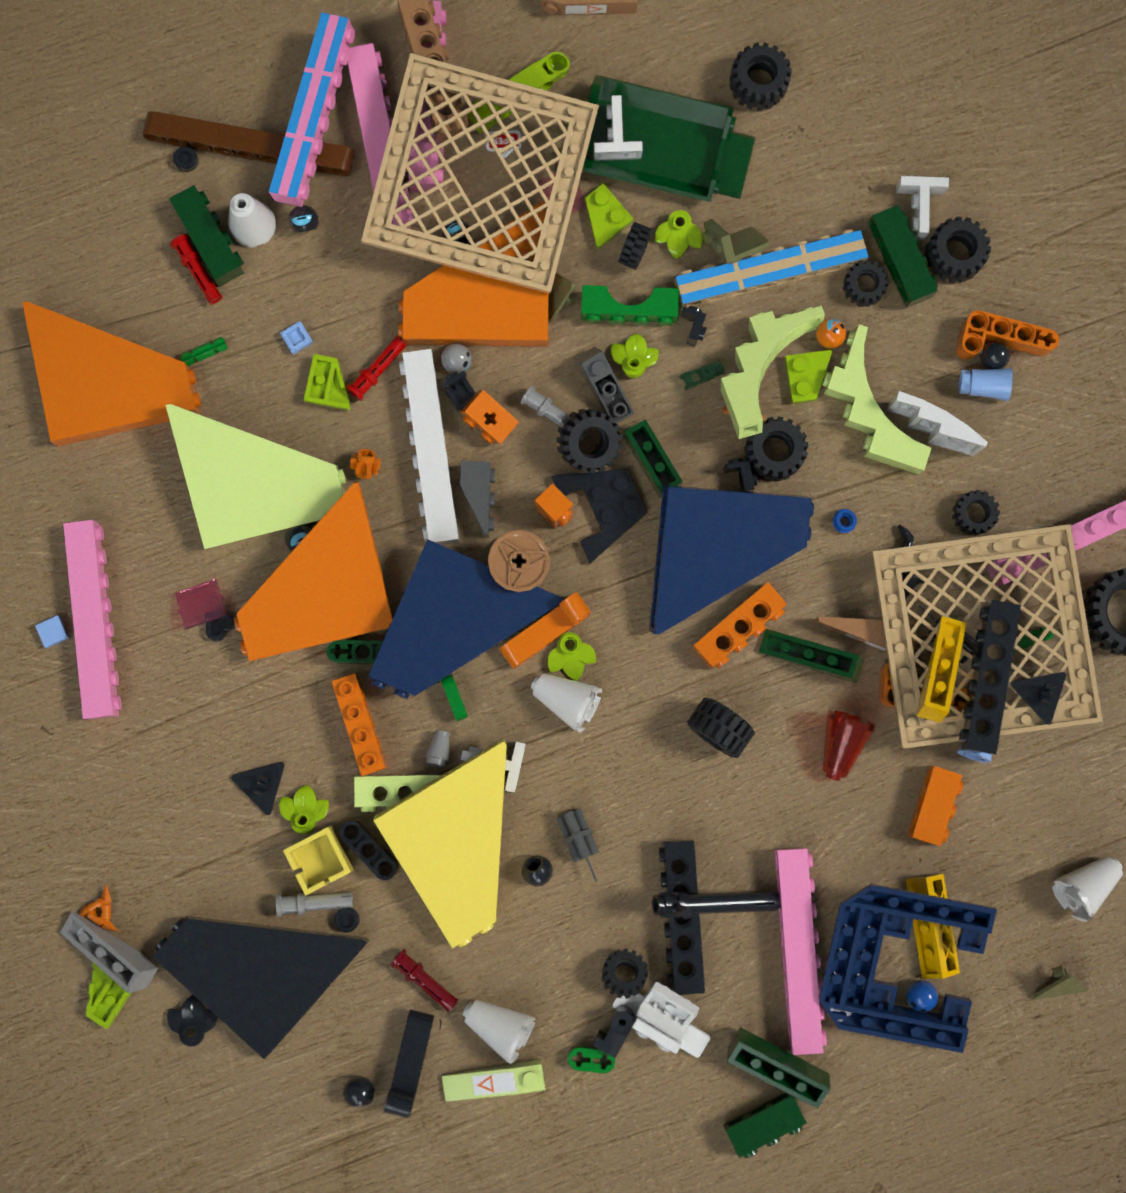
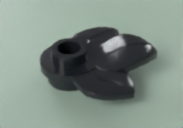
[167,995,217,1047]

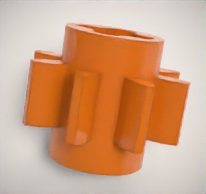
[350,449,381,479]

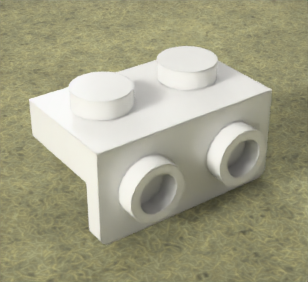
[636,981,700,1041]

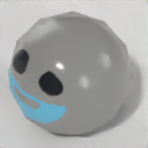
[441,344,472,374]

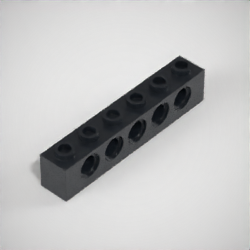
[959,600,1021,755]
[659,840,705,995]

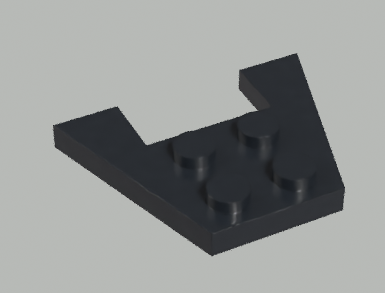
[551,469,647,564]

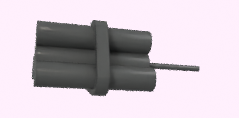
[556,808,599,882]

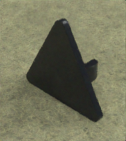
[1011,672,1066,725]
[231,762,285,815]

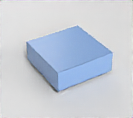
[280,321,313,355]
[35,615,70,649]

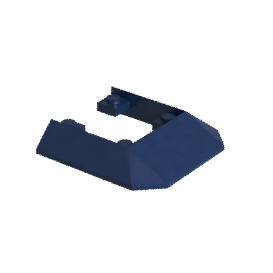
[819,884,997,1053]

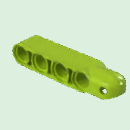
[466,52,570,133]

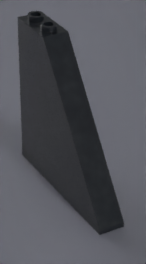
[153,916,369,1060]

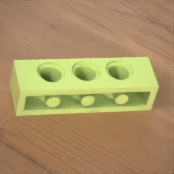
[354,775,441,812]

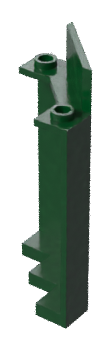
[582,75,755,202]

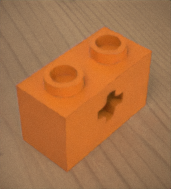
[460,390,519,445]
[535,483,573,529]

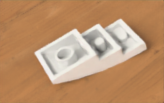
[887,391,988,456]

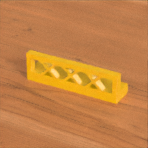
[906,873,960,979]

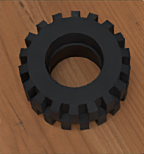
[729,42,792,111]
[925,216,991,283]
[556,409,623,473]
[744,416,809,482]
[687,697,755,758]

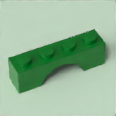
[581,285,679,326]

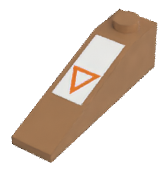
[540,0,639,15]
[815,616,917,652]

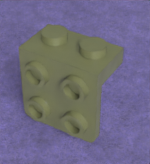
[703,219,769,264]

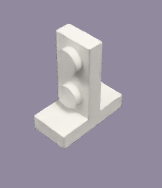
[594,95,642,160]
[896,176,949,240]
[461,742,526,793]

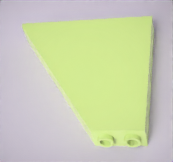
[166,404,346,549]

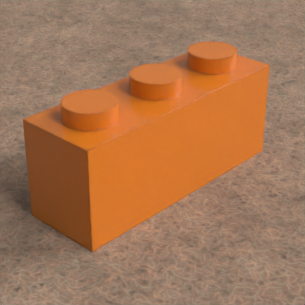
[907,766,964,847]

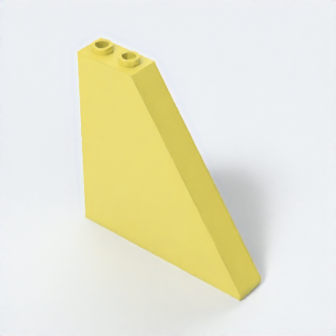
[373,738,507,948]

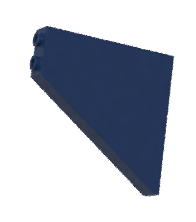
[649,485,814,635]
[368,539,564,699]

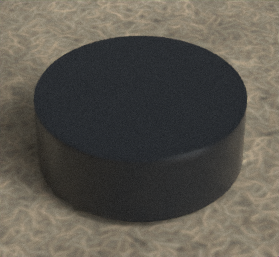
[173,146,199,172]
[334,907,360,933]

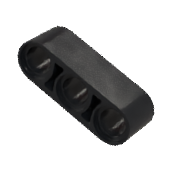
[340,820,398,880]

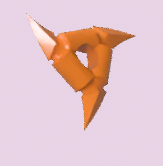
[78,883,120,932]

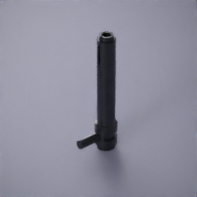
[652,891,781,919]

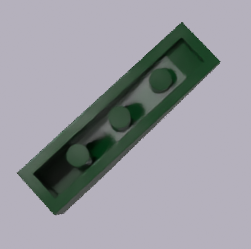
[759,629,864,684]

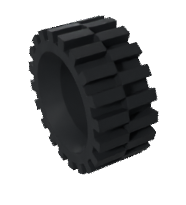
[1083,568,1126,656]

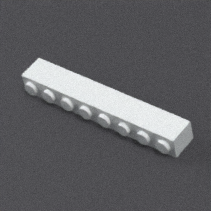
[399,349,459,545]

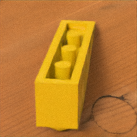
[916,616,966,723]

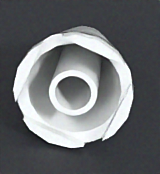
[228,193,276,248]
[531,673,602,733]
[1052,856,1123,922]
[463,1000,536,1064]

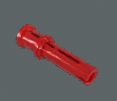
[170,234,223,305]
[345,336,407,401]

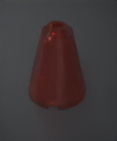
[823,710,876,781]

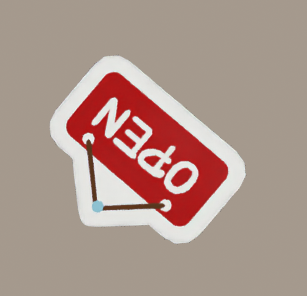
[485,130,521,158]

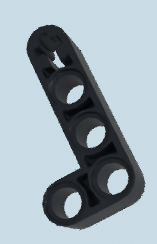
[384,1009,435,1118]

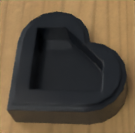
[206,613,235,642]

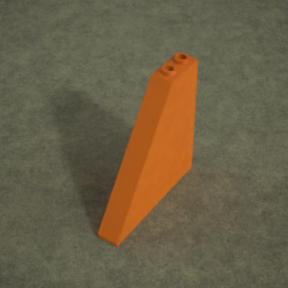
[398,200,549,347]
[22,301,202,446]
[234,481,393,661]

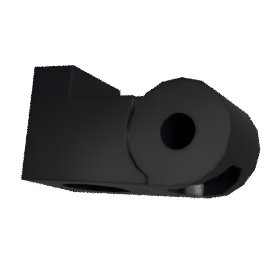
[593,1005,634,1058]

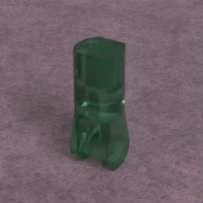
[679,359,725,391]

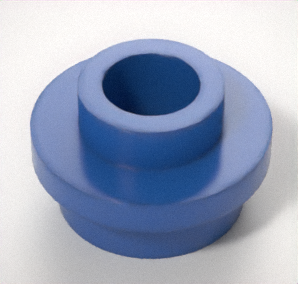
[832,509,857,533]

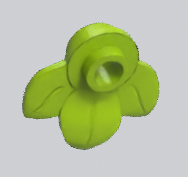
[655,210,702,259]
[611,334,659,378]
[548,632,596,681]
[279,785,329,834]

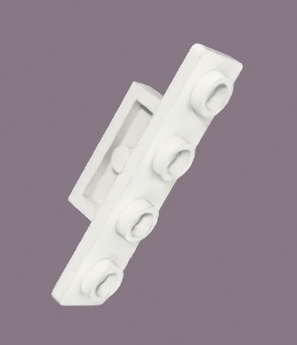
[613,992,710,1058]

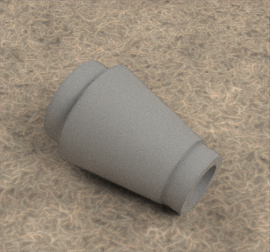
[425,730,450,768]

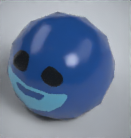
[906,980,938,1012]

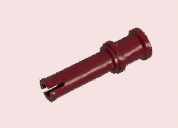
[389,948,458,1012]

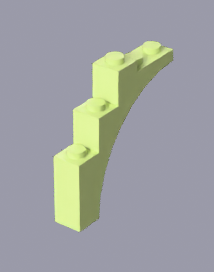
[721,306,825,439]
[822,324,931,475]

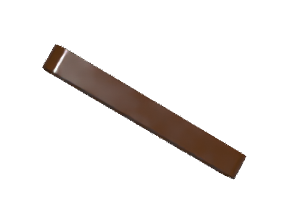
[142,111,355,177]

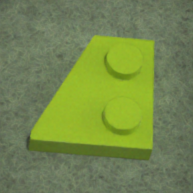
[585,184,634,250]
[784,350,832,404]
[304,354,351,411]
[86,962,132,1029]

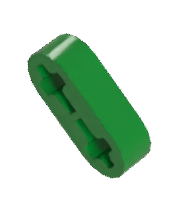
[441,674,468,722]
[568,1046,615,1073]

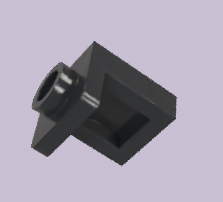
[681,306,707,347]
[443,371,475,412]
[723,458,757,492]

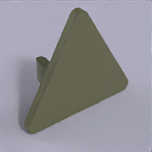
[548,272,576,322]
[1033,965,1088,1000]

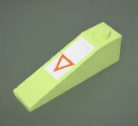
[442,1059,545,1102]

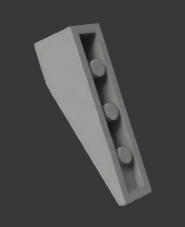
[60,912,158,993]

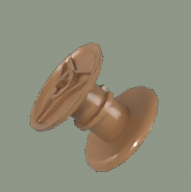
[486,530,550,592]

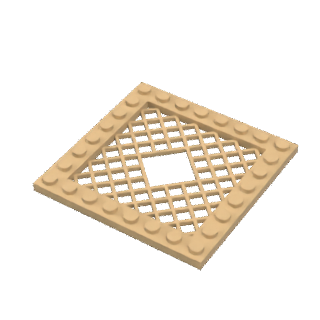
[361,53,599,294]
[871,524,1103,749]

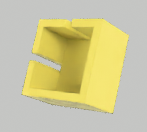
[283,826,354,896]

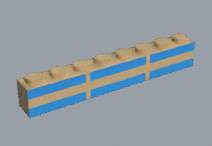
[674,229,868,311]

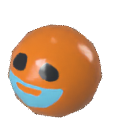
[816,318,846,349]

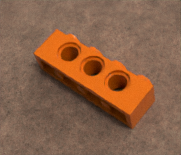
[692,582,787,669]
[331,674,388,776]

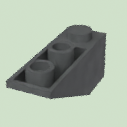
[574,347,634,424]
[460,461,495,538]

